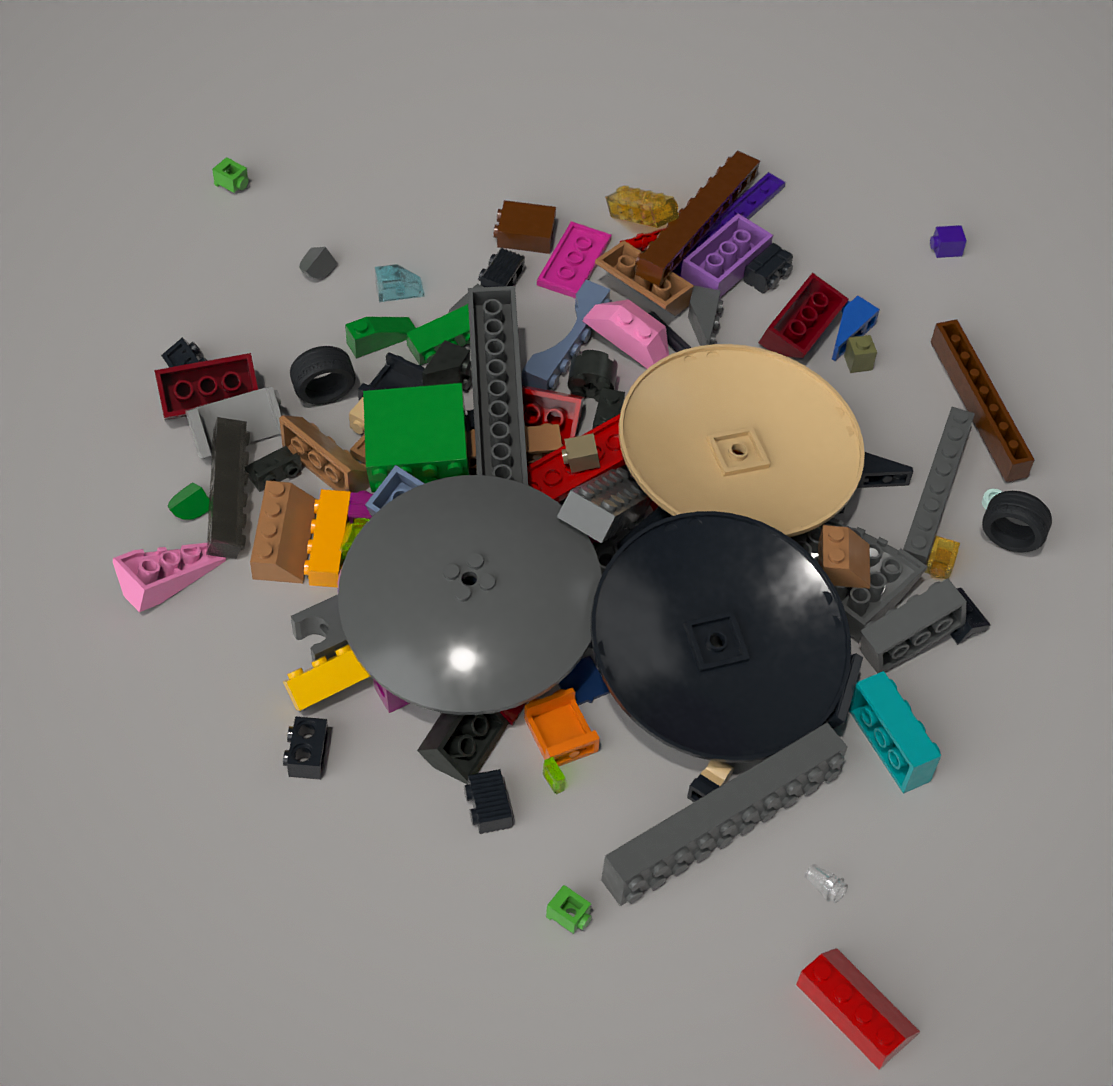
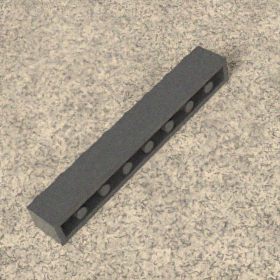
[903,406,975,564]

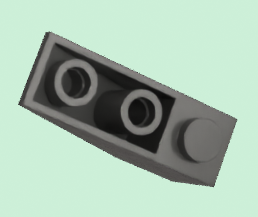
[688,286,723,346]

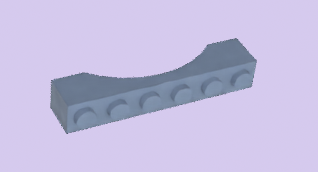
[521,280,612,390]

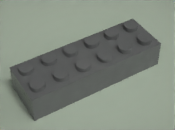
[557,468,652,543]

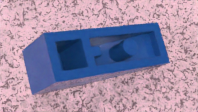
[832,295,880,362]

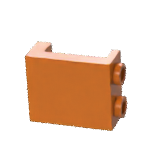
[524,688,600,770]

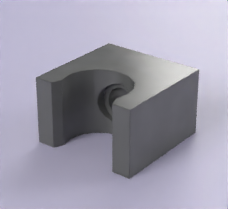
[291,595,348,662]

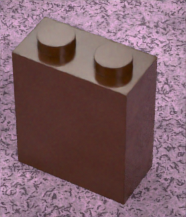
[493,200,556,254]

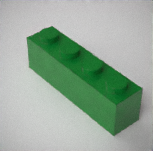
[406,304,470,366]

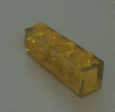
[605,185,679,228]

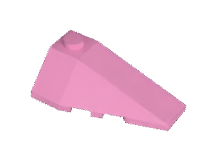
[113,542,226,612]

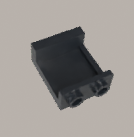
[358,352,425,401]

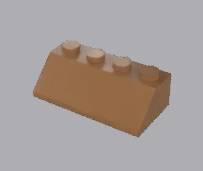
[595,240,694,316]
[279,415,370,493]
[250,481,316,584]

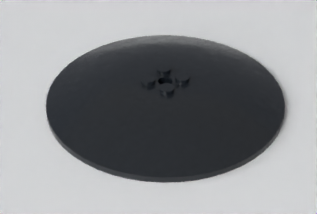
[591,511,851,763]

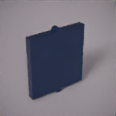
[558,656,610,706]

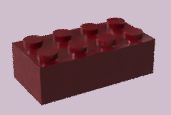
[154,353,258,420]

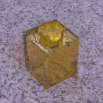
[924,536,960,579]

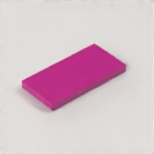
[537,221,612,298]

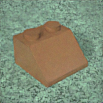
[818,525,870,589]

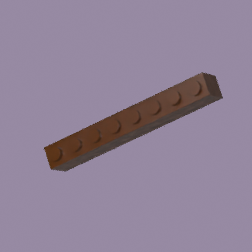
[931,319,1035,482]

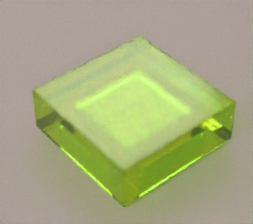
[543,757,566,795]

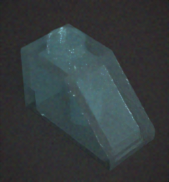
[375,264,424,302]

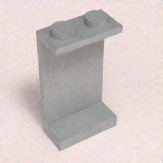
[185,386,285,458]

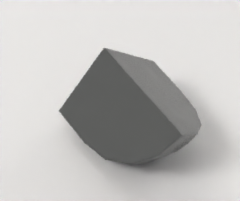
[299,247,338,279]

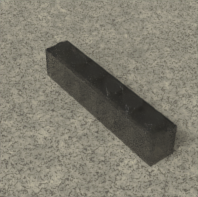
[206,417,250,559]

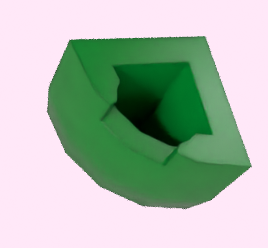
[168,482,214,520]

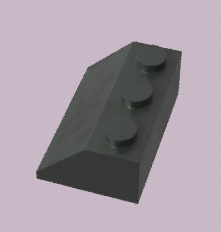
[417,712,509,784]

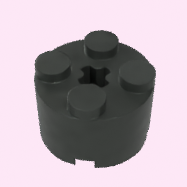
[567,350,618,402]

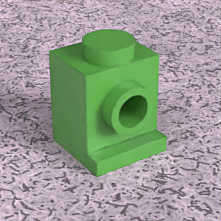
[212,157,248,193]
[546,885,592,934]

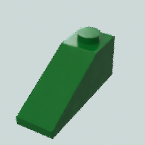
[345,317,416,359]

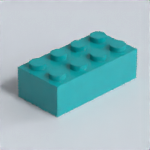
[849,671,941,794]

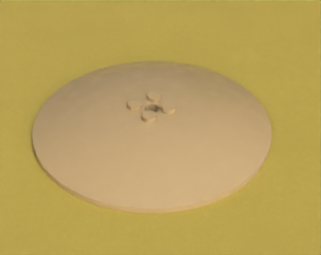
[619,344,865,537]

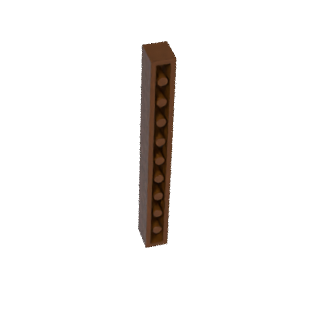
[635,150,760,286]

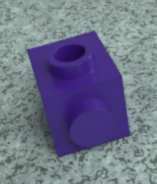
[930,225,967,258]

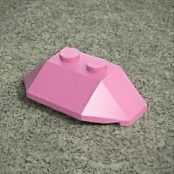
[582,299,669,369]

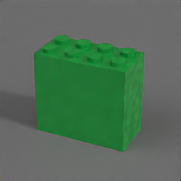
[363,383,470,493]

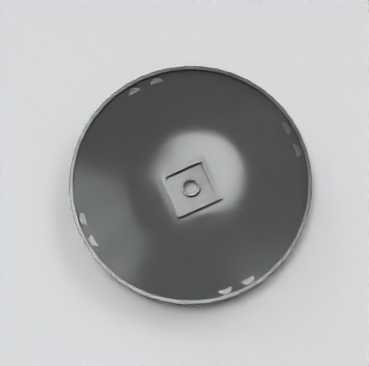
[338,475,602,715]

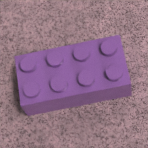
[681,213,773,297]

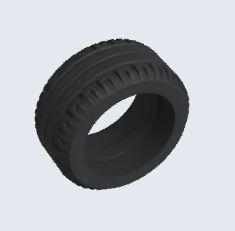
[290,346,356,405]
[982,490,1052,553]

